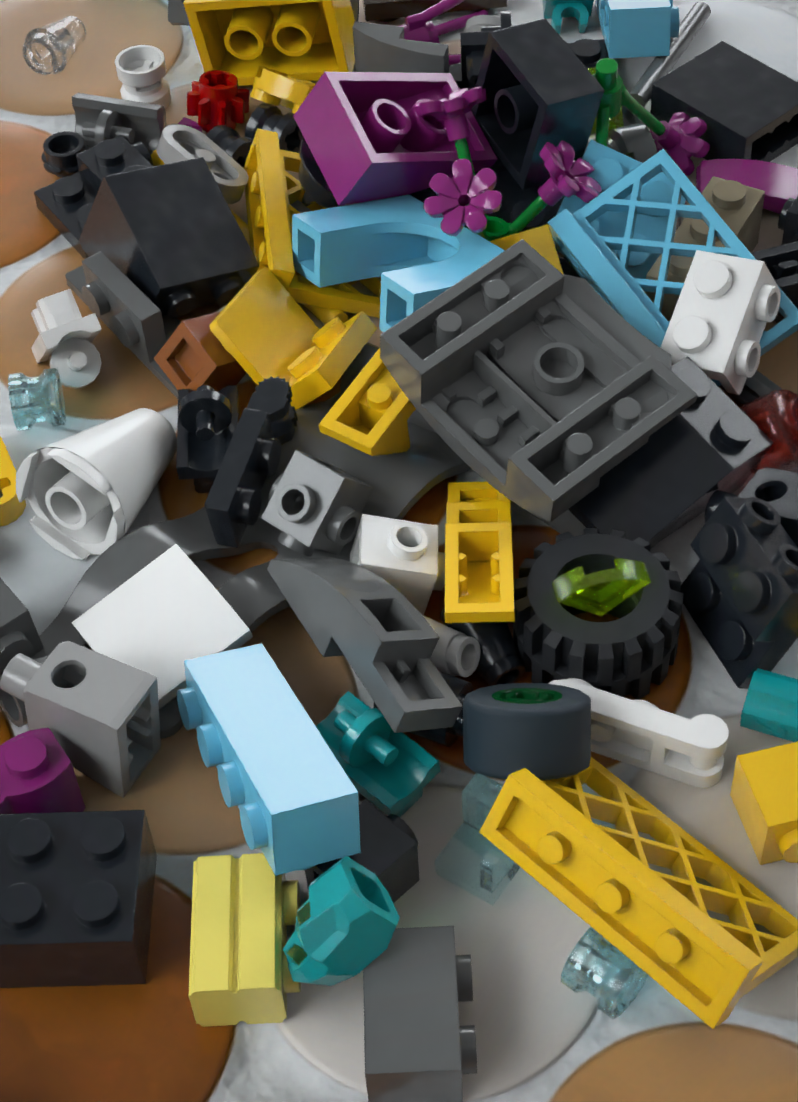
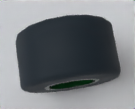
[463,683,591,780]

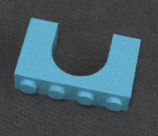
[292,194,505,333]

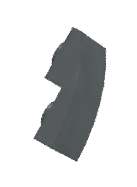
[352,21,449,73]

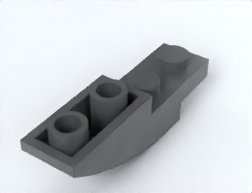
[267,557,463,733]

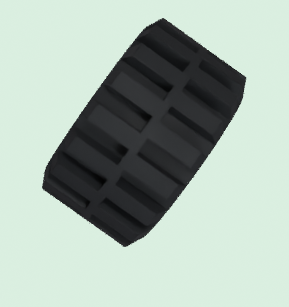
[513,528,683,699]

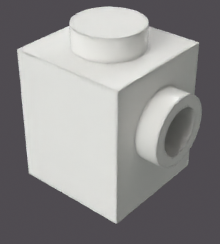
[350,514,445,615]

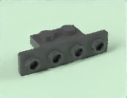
[65,251,181,399]

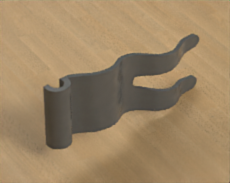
[30,343,471,739]

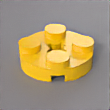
[250,66,315,114]

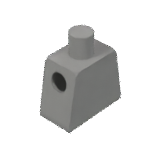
[0,641,161,798]

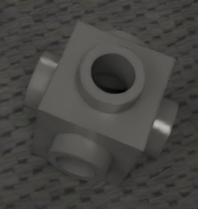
[261,450,374,557]

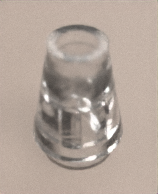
[23,16,86,75]

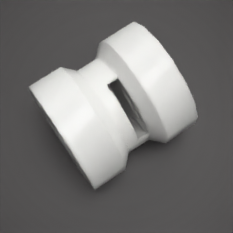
[115,45,171,109]

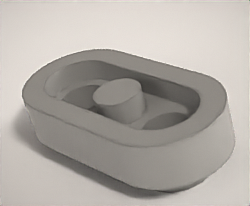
[156,124,249,204]

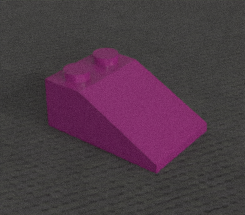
[293,72,498,206]

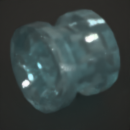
[8,367,66,431]
[561,927,649,1019]

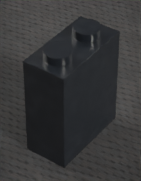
[650,41,798,162]

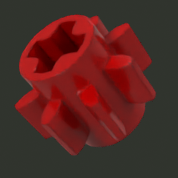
[187,70,250,132]

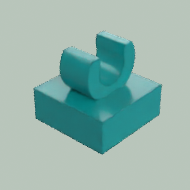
[542,0,594,34]

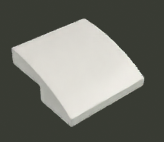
[72,544,253,709]

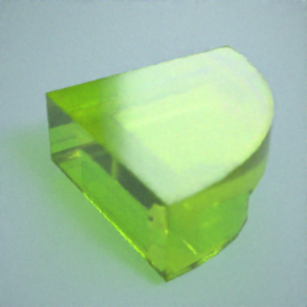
[552,558,651,616]

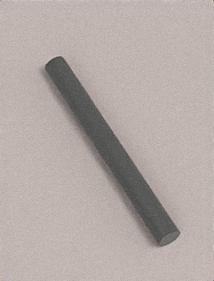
[630,2,711,107]

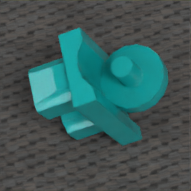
[315,691,441,817]

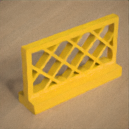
[244,128,381,318]
[479,757,798,1029]

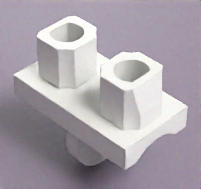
[31,289,102,389]

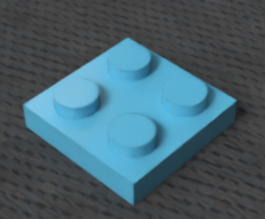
[552,139,686,279]

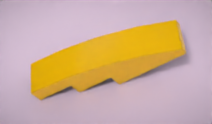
[445,481,515,623]

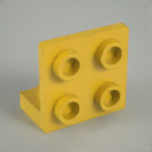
[209,267,378,410]

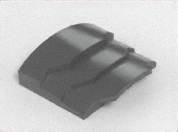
[380,239,698,522]

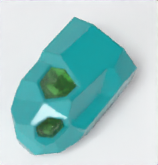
[283,856,400,986]

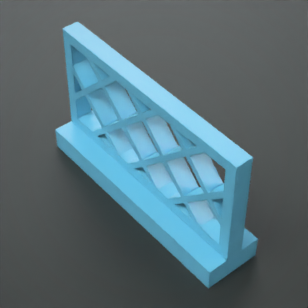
[548,149,798,387]

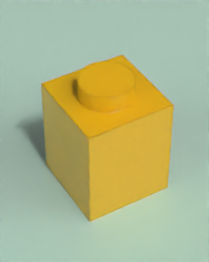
[730,741,798,865]

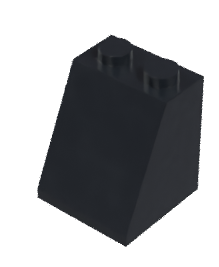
[79,157,260,318]

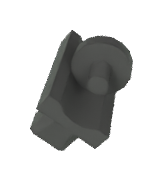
[72,93,166,155]

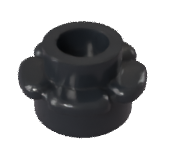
[41,131,90,178]

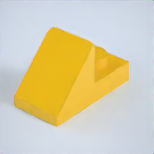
[319,348,416,456]

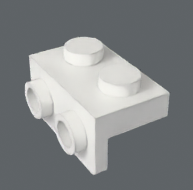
[660,250,781,395]

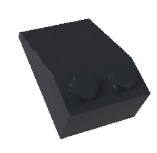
[569,356,774,547]

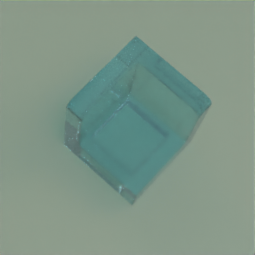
[435,773,520,906]

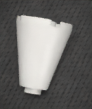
[16,408,177,560]

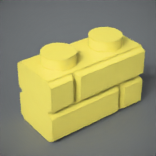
[188,853,301,1027]

